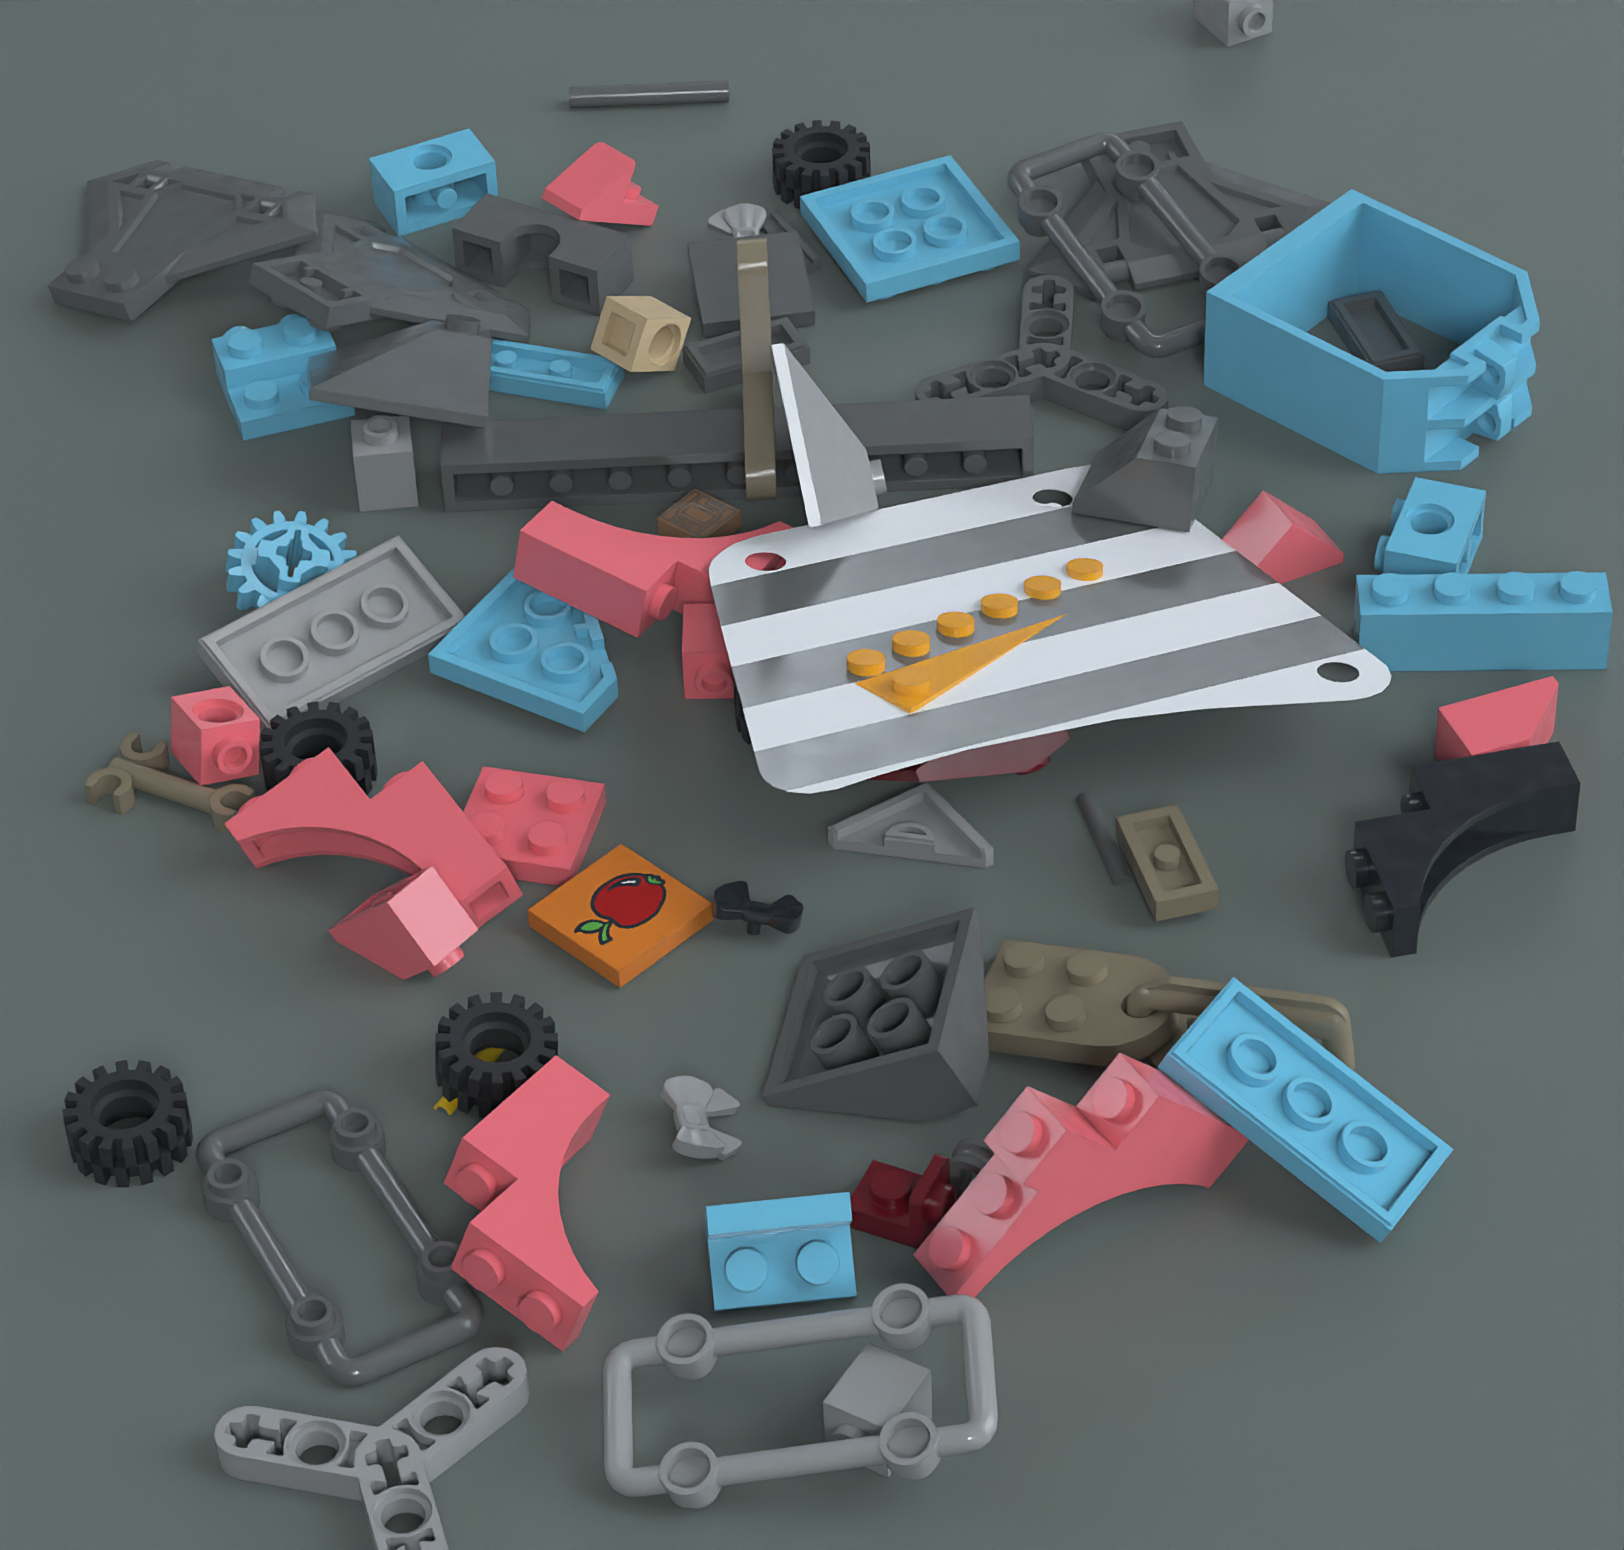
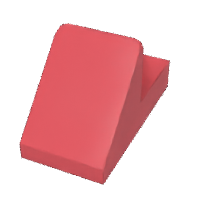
[542,142,659,226]

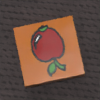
[527,844,714,988]

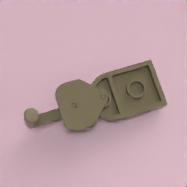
[984,939,1355,1072]

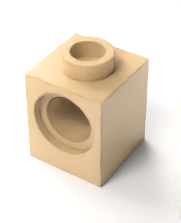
[590,296,691,372]

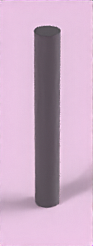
[569,80,729,108]

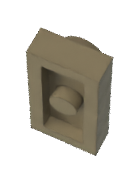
[1115,804,1219,922]

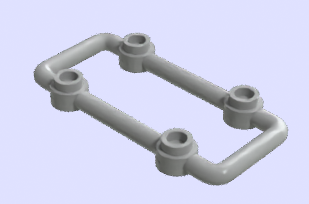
[603,1283,998,1509]

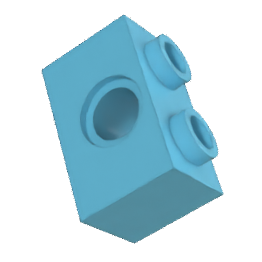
[369,128,498,237]
[1374,477,1486,574]

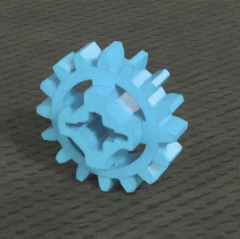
[225,511,357,611]

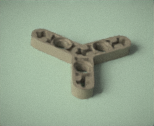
[737,238,777,500]

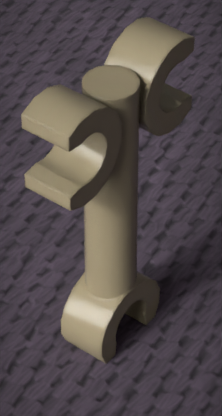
[85,732,255,834]

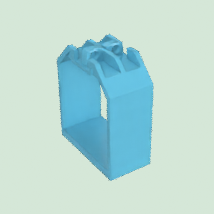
[1204,189,1540,474]

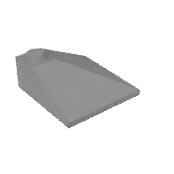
[771,343,887,528]

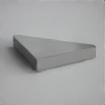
[828,782,994,869]

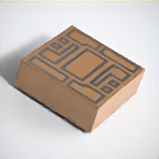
[657,488,742,538]

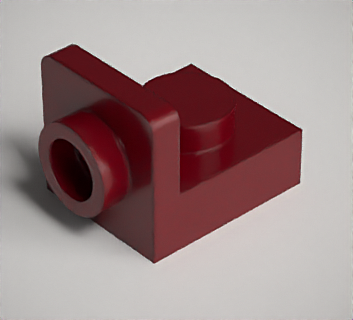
[850,1154,957,1249]

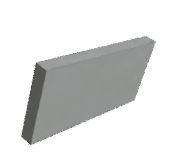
[196,535,465,733]

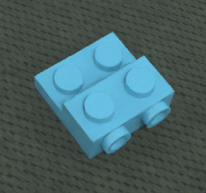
[211,314,355,441]

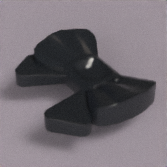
[712,881,804,935]

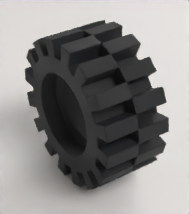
[772,120,871,209]
[259,702,378,795]
[435,992,558,1118]
[62,1060,193,1187]

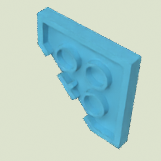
[428,568,619,733]

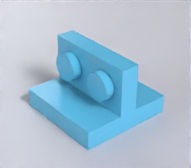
[703,1192,857,1312]

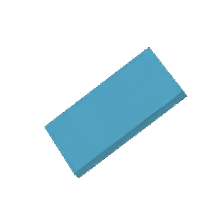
[1158,977,1454,1244]

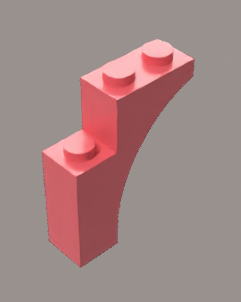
[513,501,794,638]
[224,747,523,928]
[444,1055,610,1352]

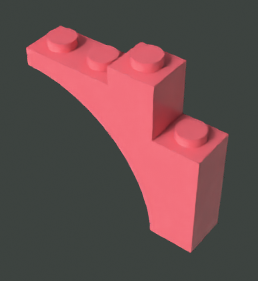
[913,1053,1249,1298]

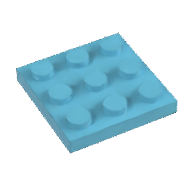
[800,155,1020,303]

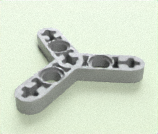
[214,1347,530,1550]

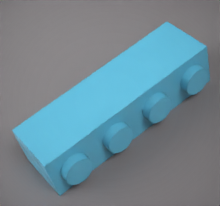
[1353,571,1613,672]

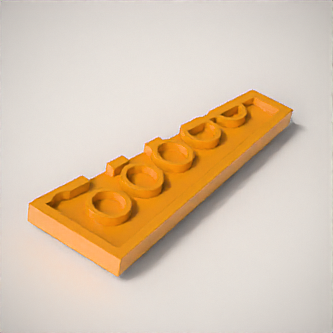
[847,558,1103,713]

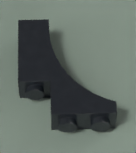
[1345,741,1581,958]

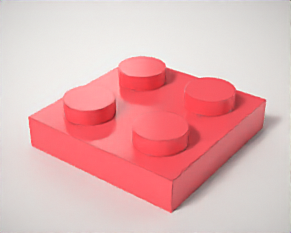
[463,766,607,886]

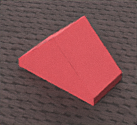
[1221,490,1344,584]

